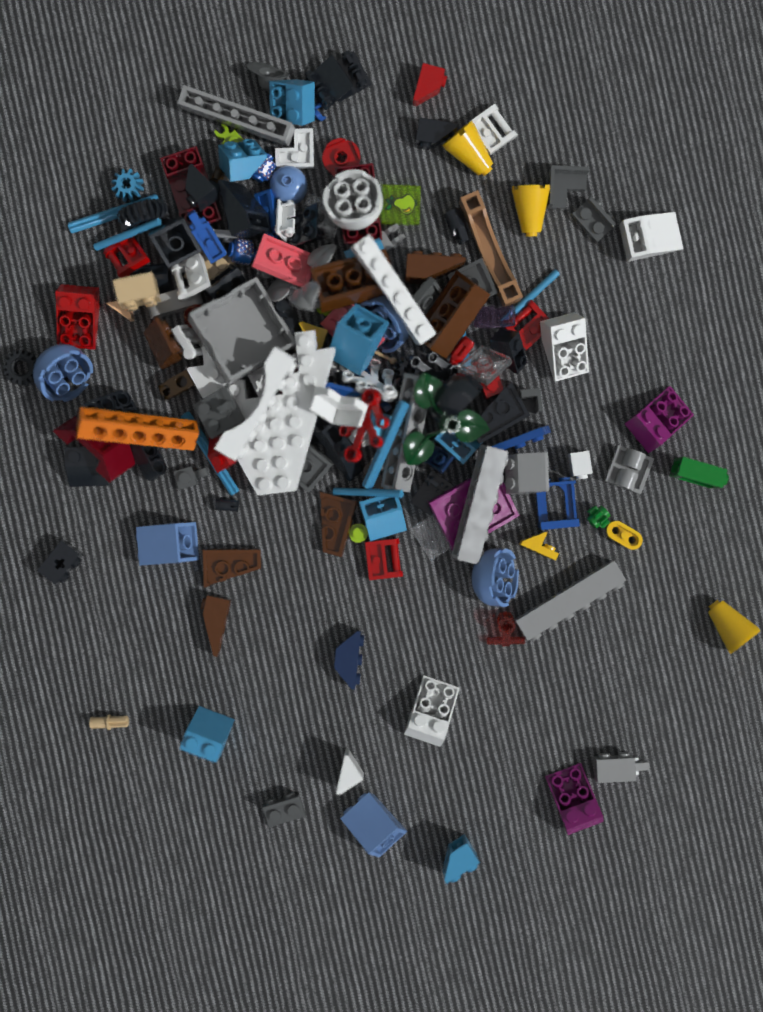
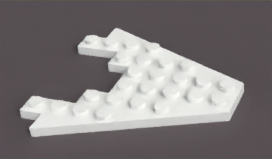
[187,330,336,495]

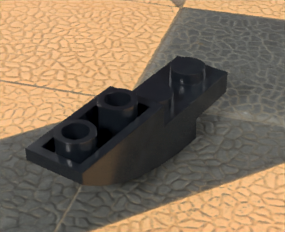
[313,416,363,482]

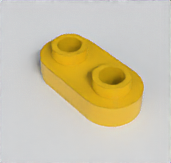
[606,521,643,550]

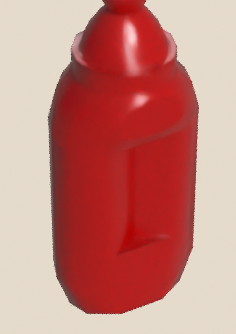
[449,336,474,365]

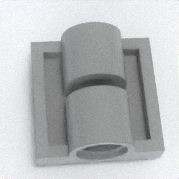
[604,445,654,494]

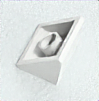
[336,749,364,795]

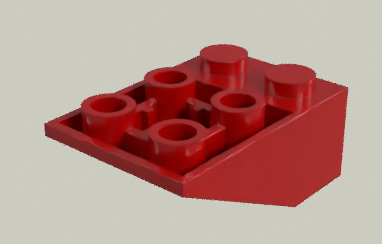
[56,284,100,350]

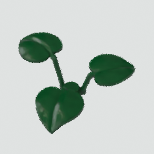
[403,373,490,465]

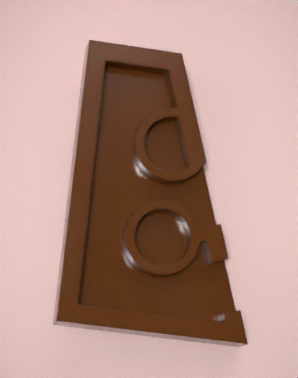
[320,492,357,557]
[203,548,261,588]

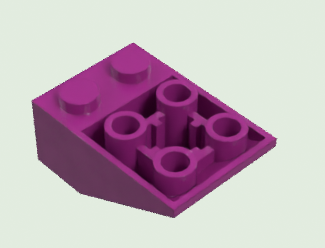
[625,386,694,453]
[545,763,604,835]

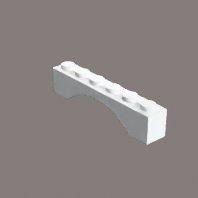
[350,235,437,345]
[215,346,297,461]

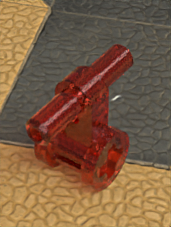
[487,611,525,646]

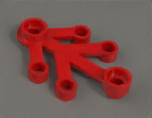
[339,388,389,463]

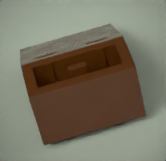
[405,251,466,285]
[143,317,183,369]

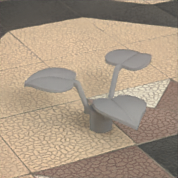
[266,244,337,310]

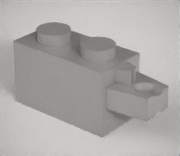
[594,752,649,783]

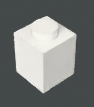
[567,451,593,480]

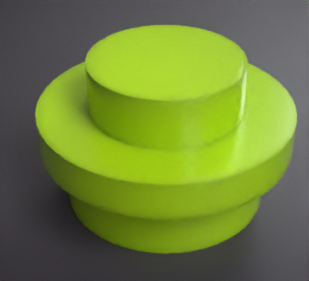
[349,524,368,543]

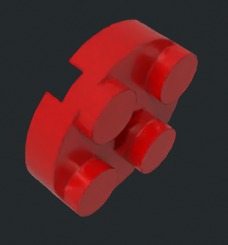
[322,138,361,178]

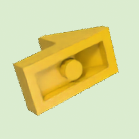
[519,531,559,560]

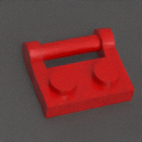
[103,236,150,279]
[503,300,549,351]
[365,538,403,580]

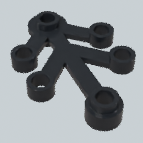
[393,351,462,393]

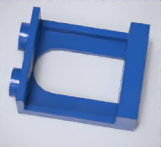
[536,477,580,530]

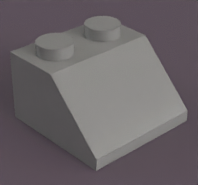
[505,452,549,495]

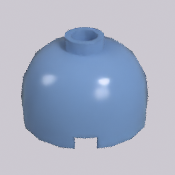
[269,165,308,204]

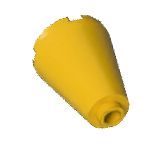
[442,120,493,176]
[512,185,550,237]
[708,600,761,654]

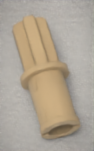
[89,714,129,730]

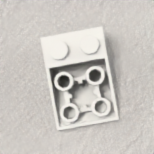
[619,212,683,262]
[540,312,589,382]
[404,676,460,747]

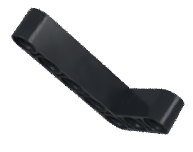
[76,390,167,481]

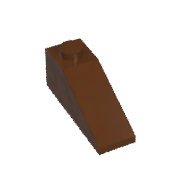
[201,594,231,657]

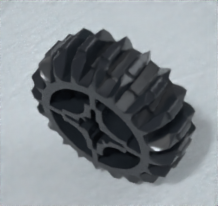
[117,198,170,231]

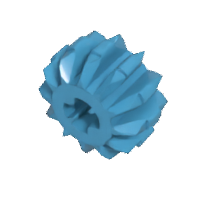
[111,169,144,202]

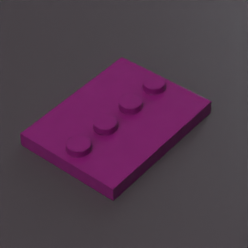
[428,477,520,550]

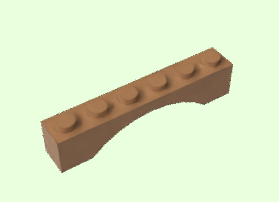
[459,190,523,308]

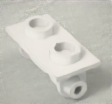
[275,199,296,242]

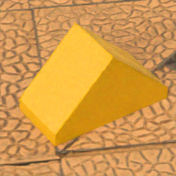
[299,322,328,349]

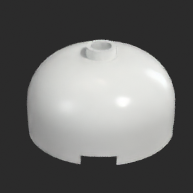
[323,170,383,230]

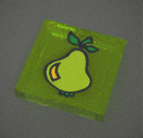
[381,184,421,225]

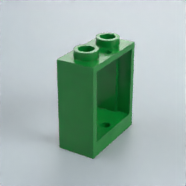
[669,457,729,489]

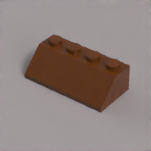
[310,249,392,313]
[424,270,491,358]

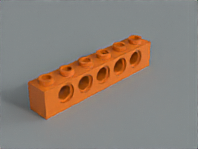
[76,407,199,451]

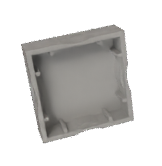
[188,277,296,386]

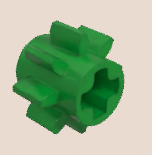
[587,506,611,529]

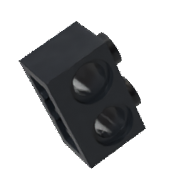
[203,264,247,302]

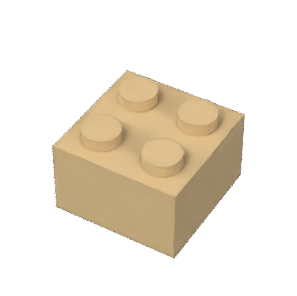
[113,272,161,312]

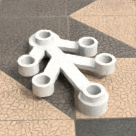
[339,359,398,402]

